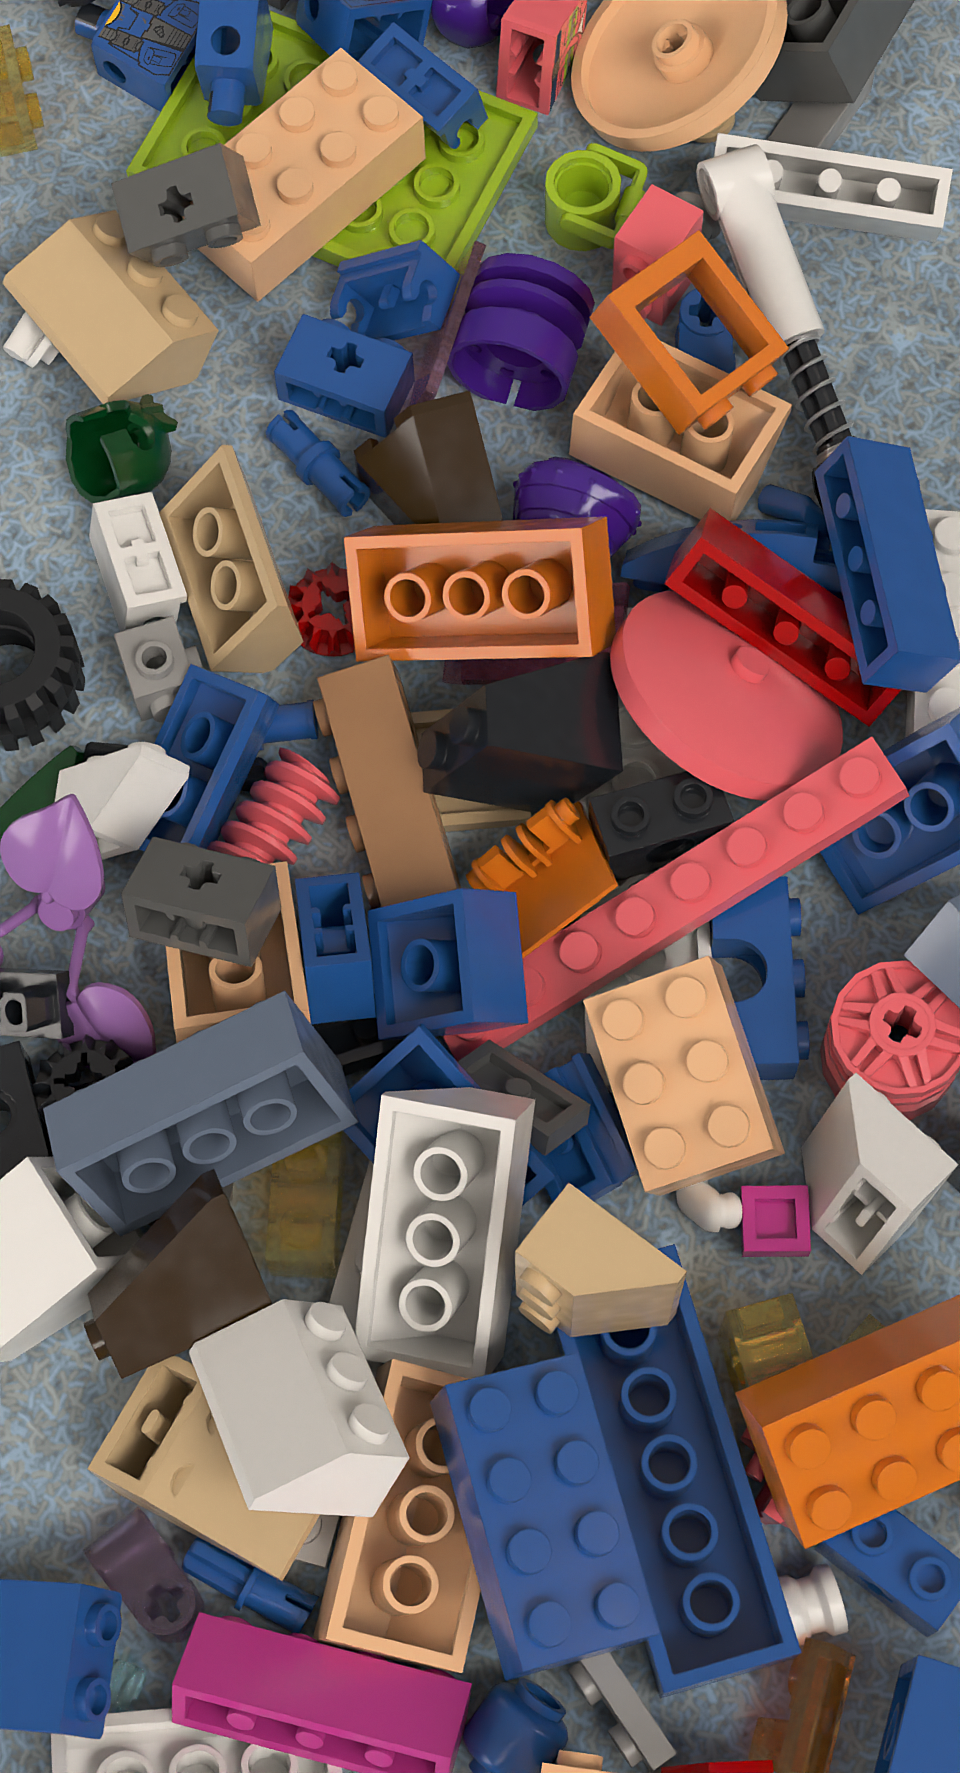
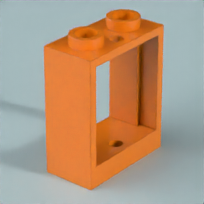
[589,230,789,435]

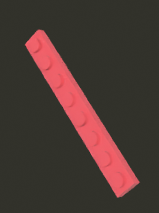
[442,736,910,1062]

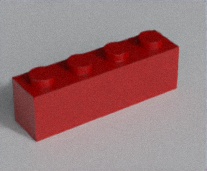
[664,508,901,727]

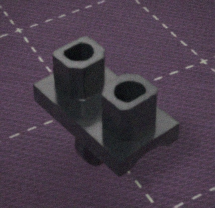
[0,968,74,1039]

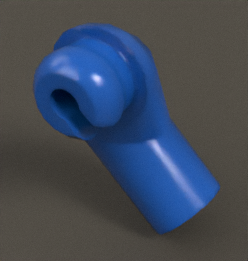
[758,484,831,551]

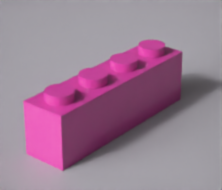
[172,1612,472,1773]

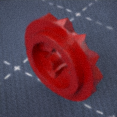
[288,562,355,657]

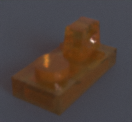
[748,1637,856,1773]

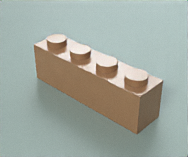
[313,655,462,909]

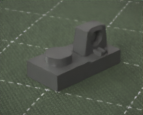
[458,1040,591,1156]

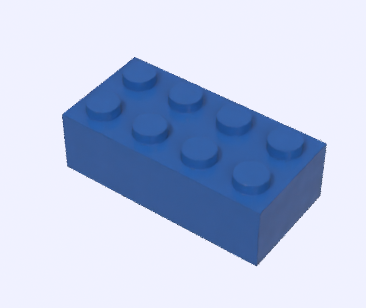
[430,1352,660,1681]

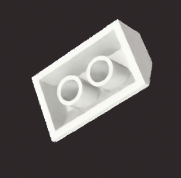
[189,1299,410,1517]

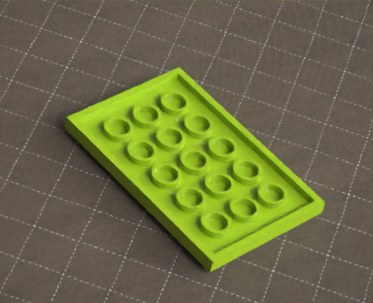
[126,10,538,273]

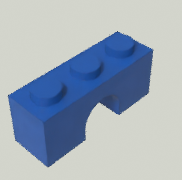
[709,876,810,1080]

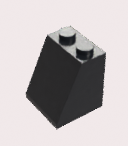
[417,651,623,813]

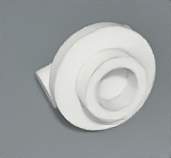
[3,311,59,368]

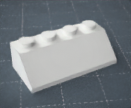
[355,1087,535,1379]

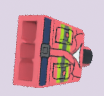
[496,0,587,115]

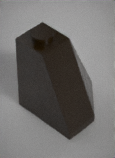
[354,390,503,525]
[83,1169,272,1379]

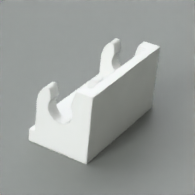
[89,492,187,632]

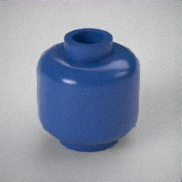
[463,1678,568,1773]

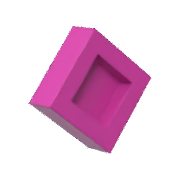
[740,1185,811,1257]

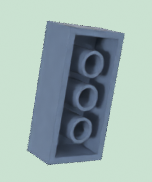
[43,991,359,1237]

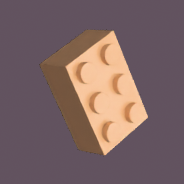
[166,861,311,1043]
[583,956,785,1196]

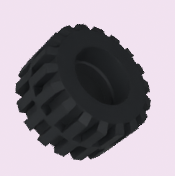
[0,579,85,751]

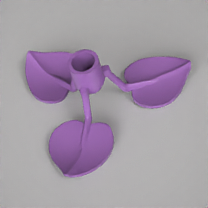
[0,794,157,1069]

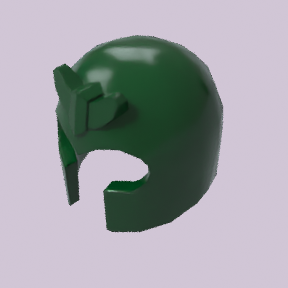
[65,394,178,503]

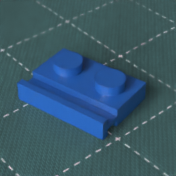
[539,1052,639,1203]

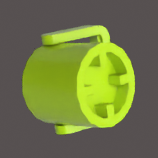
[545,143,648,252]

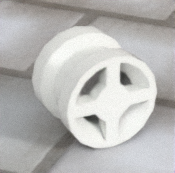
[778,1563,848,1646]

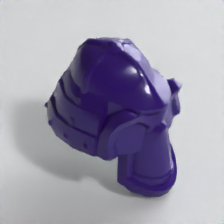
[513,457,642,558]

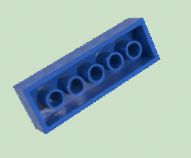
[553,1244,802,1699]

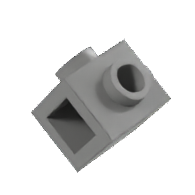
[114,616,203,722]

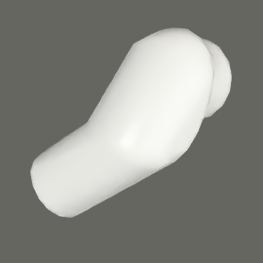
[676,1180,742,1232]

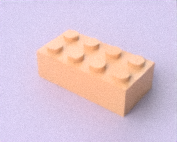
[182,48,426,302]

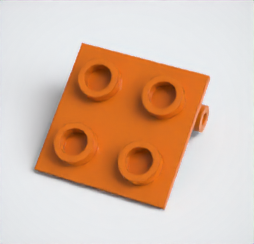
[465,797,618,959]

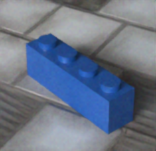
[815,436,960,693]

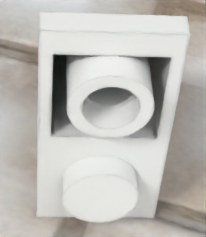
[55,742,190,860]

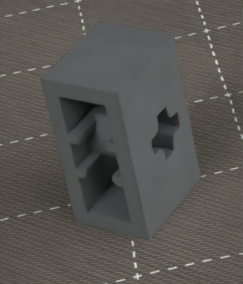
[111,143,261,267]
[121,837,281,967]

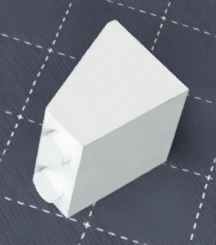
[0,1157,144,1362]

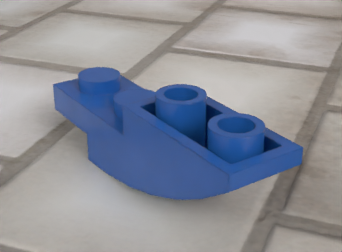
[620,519,844,602]

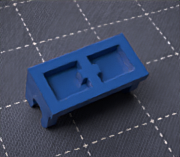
[357,22,488,149]
[330,240,461,341]

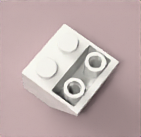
[801,1073,959,1275]

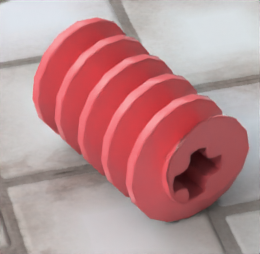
[207,747,340,865]

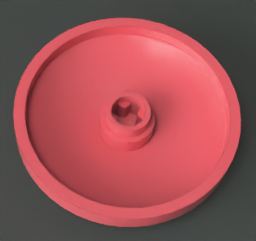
[610,590,843,801]

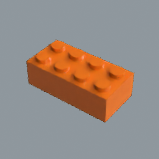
[344,516,616,662]
[735,1295,960,1549]

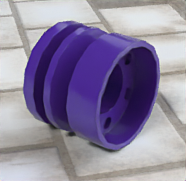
[447,253,595,411]

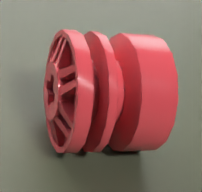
[820,960,960,1120]

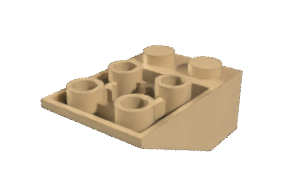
[87,1355,320,1581]

